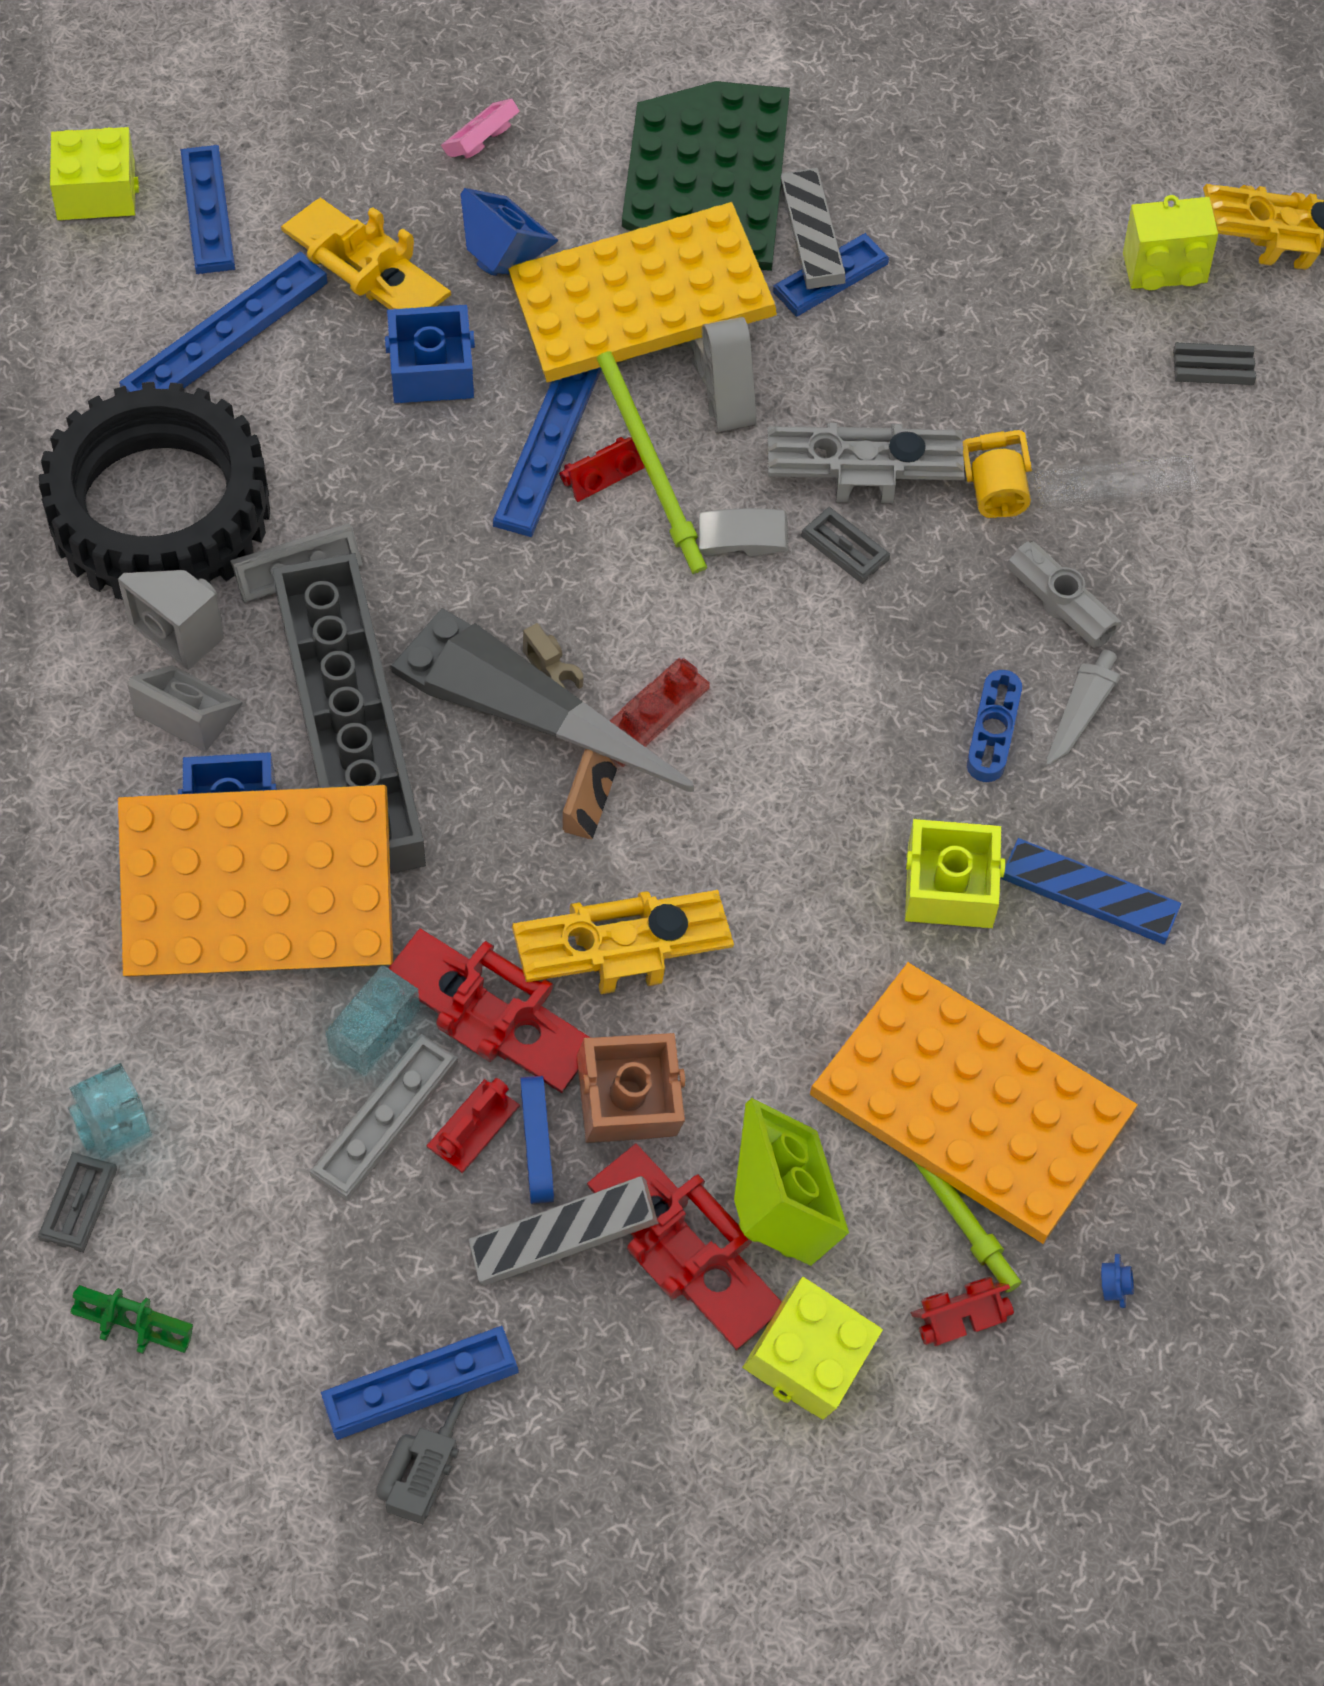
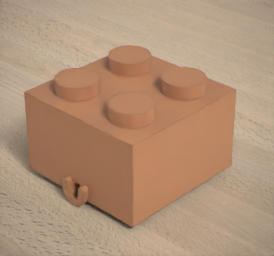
[577,1033,685,1143]

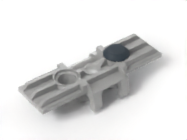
[767,423,964,504]

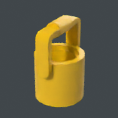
[963,430,1032,518]

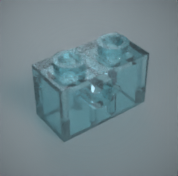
[325,965,420,1077]
[68,1063,152,1160]

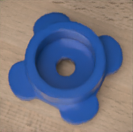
[1101,1254,1134,1308]

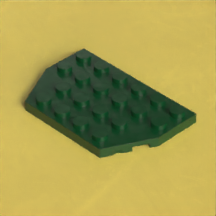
[622,81,790,271]

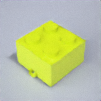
[50,127,139,220]
[1123,195,1218,290]
[905,819,1005,928]
[742,1276,883,1420]

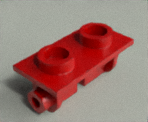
[559,437,645,502]
[426,1078,520,1174]
[910,1277,1014,1346]

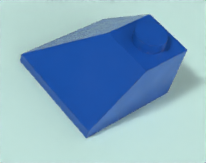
[460,188,558,276]

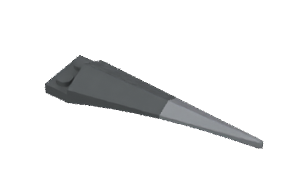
[391,608,694,792]

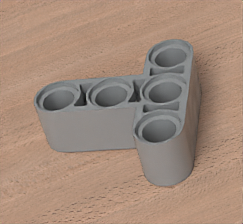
[686,317,756,433]

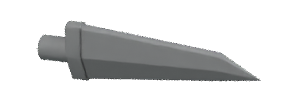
[1047,650,1120,764]

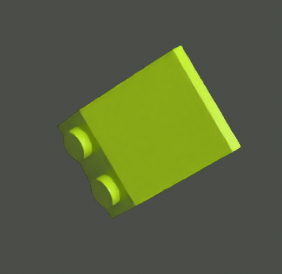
[734,1098,849,1266]

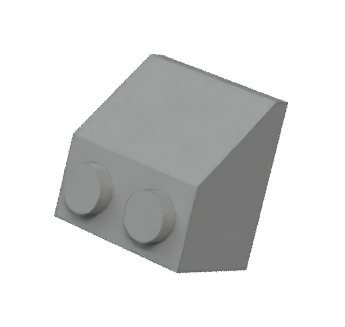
[118,570,224,670]

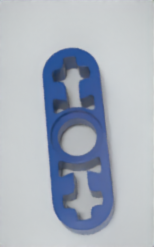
[967,670,1022,782]
[520,1076,554,1204]

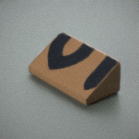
[563,748,617,839]

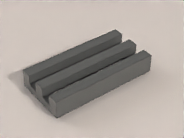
[1173,342,1256,385]
[801,506,890,584]
[38,1152,117,1253]

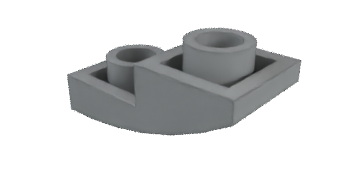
[699,508,788,556]

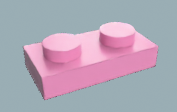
[441,99,520,158]

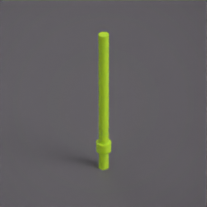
[597,351,707,574]
[913,1161,1022,1293]

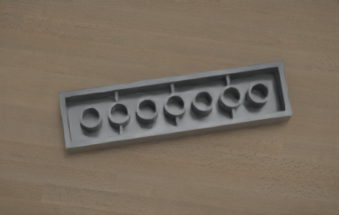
[272,553,426,873]

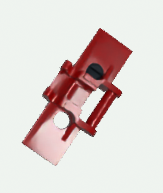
[383,928,590,1093]
[587,1143,782,1351]

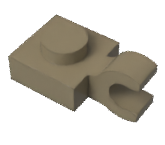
[523,623,583,689]

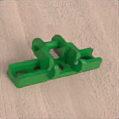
[70,1285,193,1354]

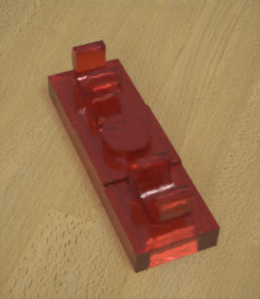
[609,658,710,767]

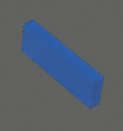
[773,233,889,317]

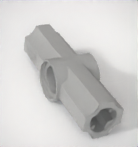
[1007,541,1121,648]

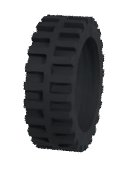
[39,382,270,600]

